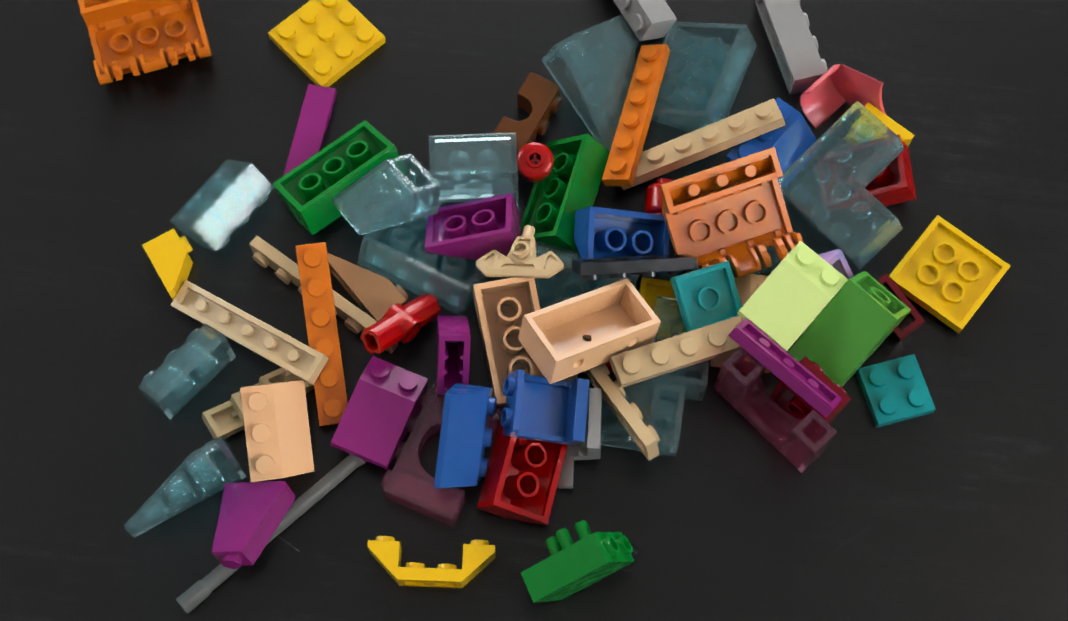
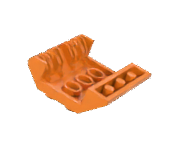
[78,0,212,85]
[660,147,803,278]

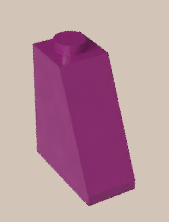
[436,315,471,395]
[212,481,295,569]

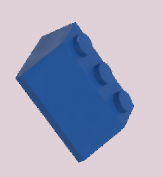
[724,97,819,189]
[574,206,670,275]
[434,383,497,489]

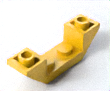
[367,536,496,588]

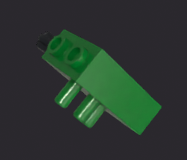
[521,520,639,603]

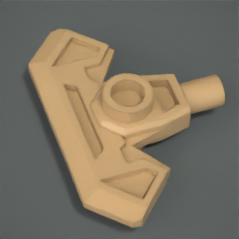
[476,225,565,278]

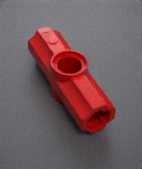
[360,293,441,354]

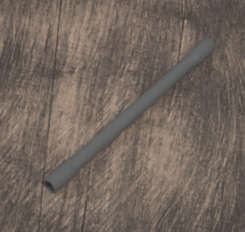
[176,454,367,614]

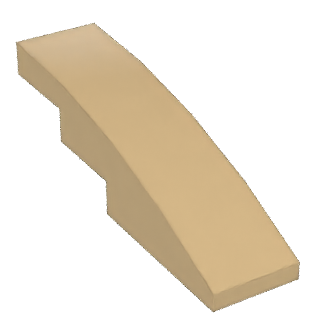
[202,368,314,443]

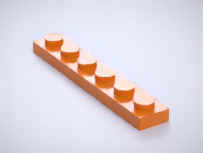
[602,44,670,186]
[296,242,348,427]

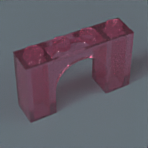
[714,347,837,473]
[381,380,503,527]

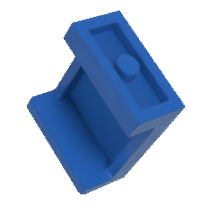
[500,369,590,446]

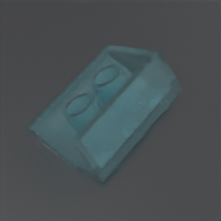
[429,132,519,203]
[170,159,274,251]
[138,323,236,420]

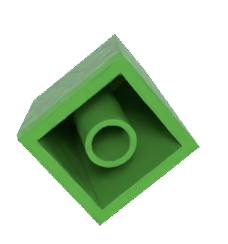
[788,271,911,387]

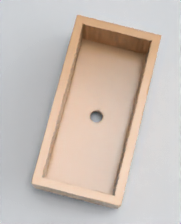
[518,278,661,384]

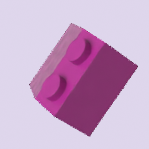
[425,193,521,260]
[331,356,428,469]

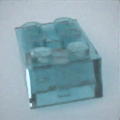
[332,154,441,235]
[592,383,686,456]

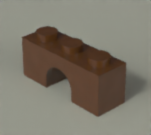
[490,72,563,163]

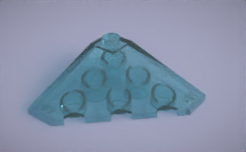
[541,15,639,150]
[124,437,247,538]

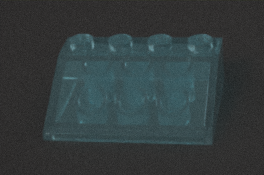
[651,22,757,133]
[357,194,487,316]

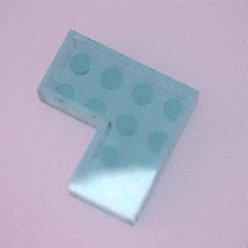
[778,101,904,270]

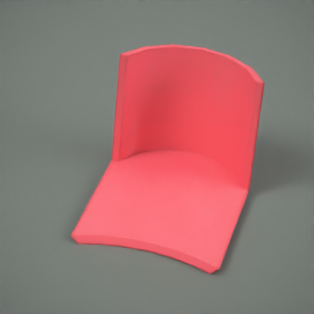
[800,64,886,129]

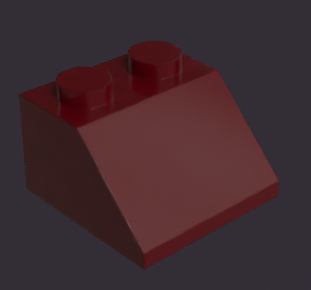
[766,356,851,444]

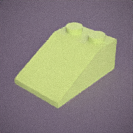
[737,241,848,352]

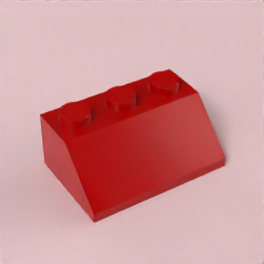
[477,423,567,525]

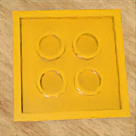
[268,0,386,87]
[889,215,1010,333]

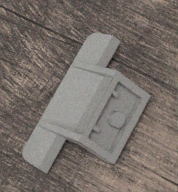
[557,374,603,489]

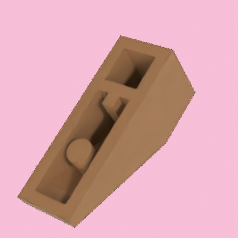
[328,253,409,322]

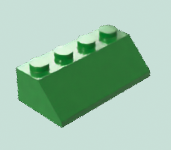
[272,120,406,236]
[521,134,610,255]

